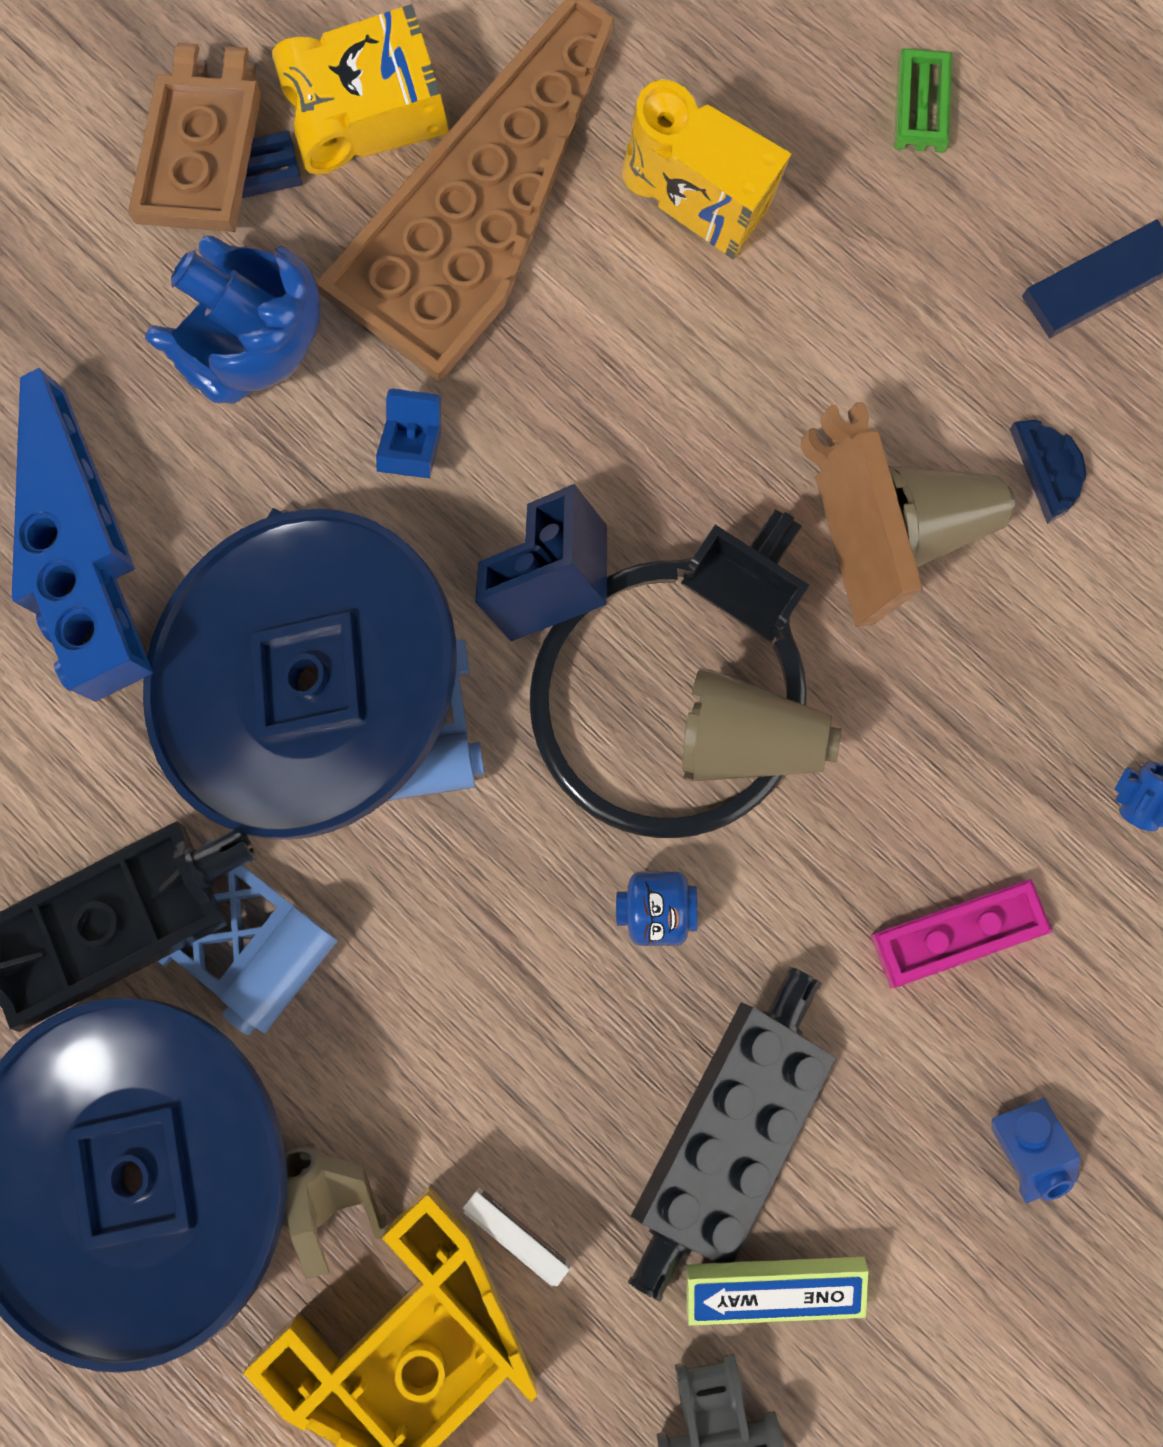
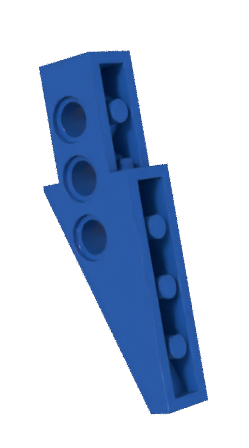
[12,368,153,702]

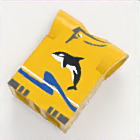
[272,4,449,175]
[622,79,792,260]

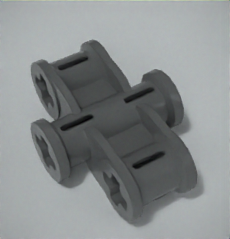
[656,1354,784,1447]

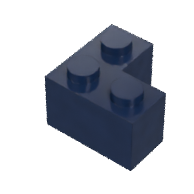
[475,484,607,642]

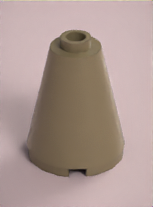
[888,466,1015,568]
[682,668,842,781]

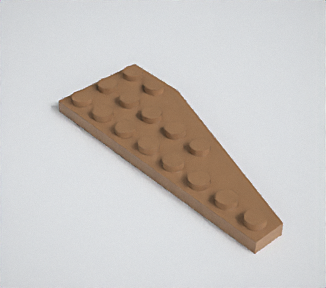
[316,0,614,383]

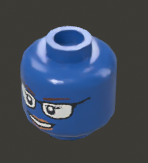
[616,871,697,946]

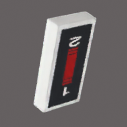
[463,1187,570,1287]

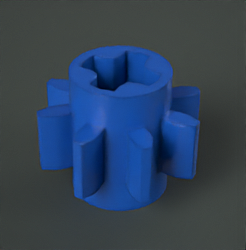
[1114,761,1163,831]

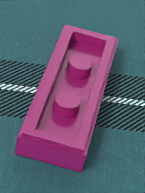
[871,879,1052,989]

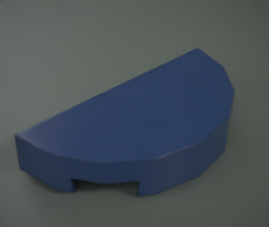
[1010,420,1087,524]

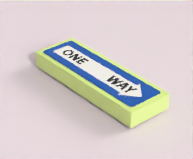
[686,1257,868,1326]

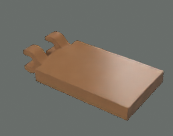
[128,43,262,232]
[801,402,923,627]

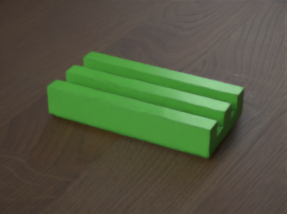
[894,48,952,153]

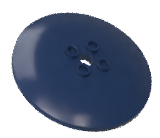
[143,509,457,840]
[0,998,287,1373]

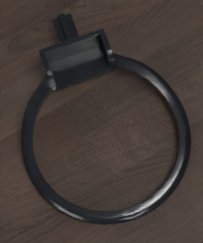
[530,509,809,838]

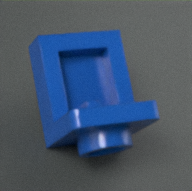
[376,388,441,479]
[991,1098,1080,1203]

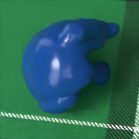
[145,235,321,404]

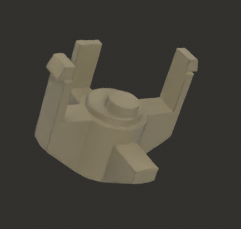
[269,1144,386,1279]

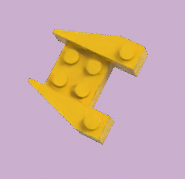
[243,1186,538,1447]

